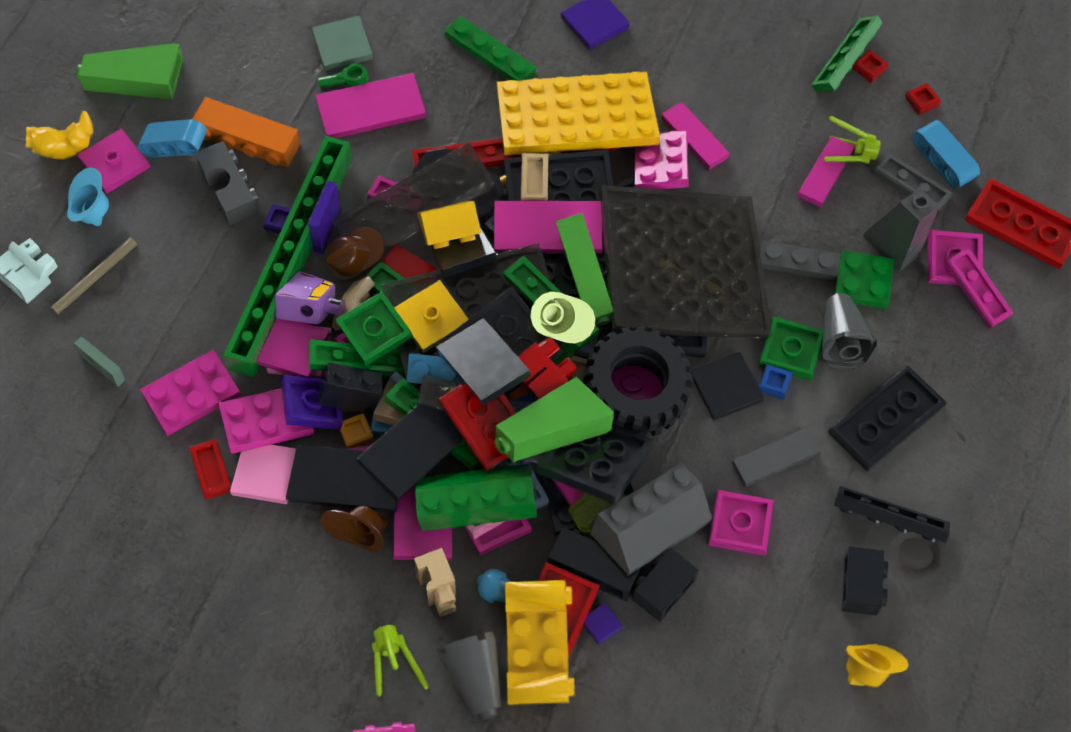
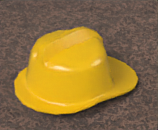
[846,644,909,687]

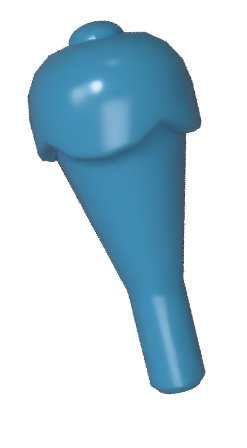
[477,569,511,603]

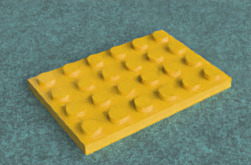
[497,72,660,155]

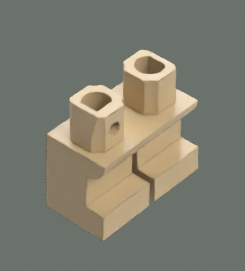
[414,548,456,617]

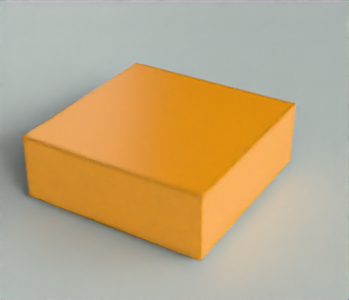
[340,413,374,449]

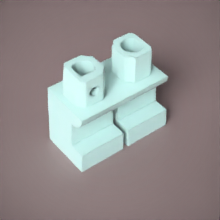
[0,238,58,304]

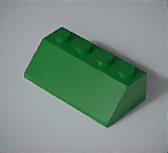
[415,463,537,532]

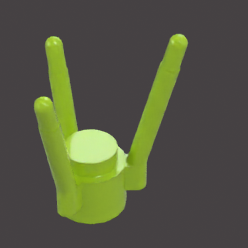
[824,116,881,164]
[371,625,429,696]

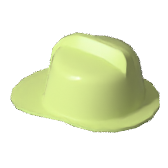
[530,292,595,343]

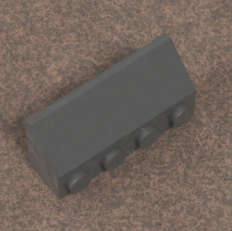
[590,463,712,575]

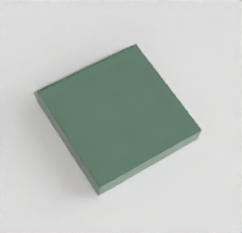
[312,16,373,71]

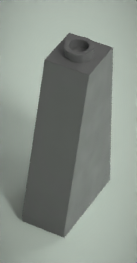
[863,188,940,271]

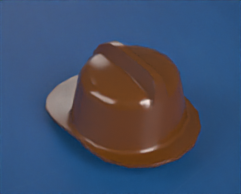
[325,227,385,280]
[320,506,387,552]

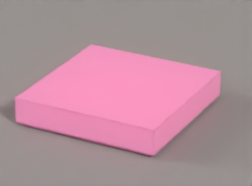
[230,444,296,504]

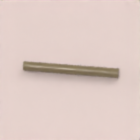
[50,237,137,315]

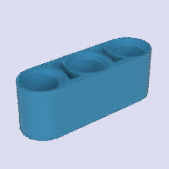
[137,119,207,158]
[913,120,980,189]

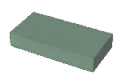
[74,337,125,387]

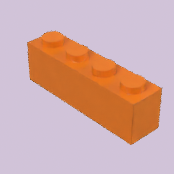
[192,97,301,168]

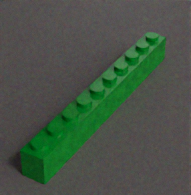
[223,135,353,378]

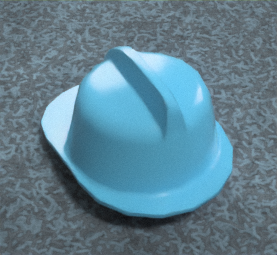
[67,167,109,226]

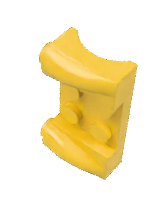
[505,580,575,705]

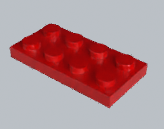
[965,178,1071,270]

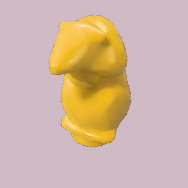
[26,111,93,159]

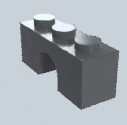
[195,141,259,226]

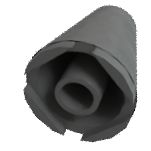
[822,293,878,369]
[437,632,501,720]

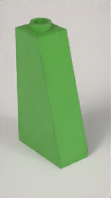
[77,44,183,100]
[556,213,615,327]
[495,377,614,462]

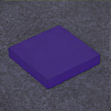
[561,0,630,50]
[308,181,341,254]
[281,375,343,430]

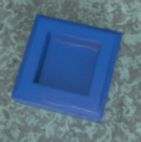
[759,364,793,400]

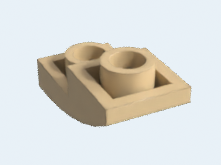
[332,276,375,331]

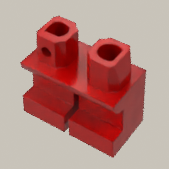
[518,337,577,400]

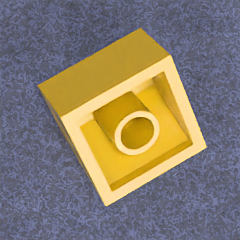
[417,201,481,249]

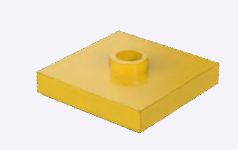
[394,280,468,353]

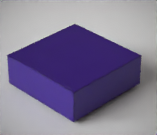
[263,204,291,234]
[583,603,623,645]

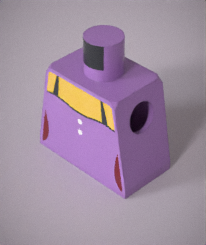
[275,271,345,324]

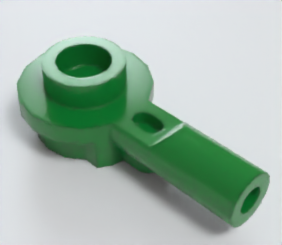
[318,64,369,88]

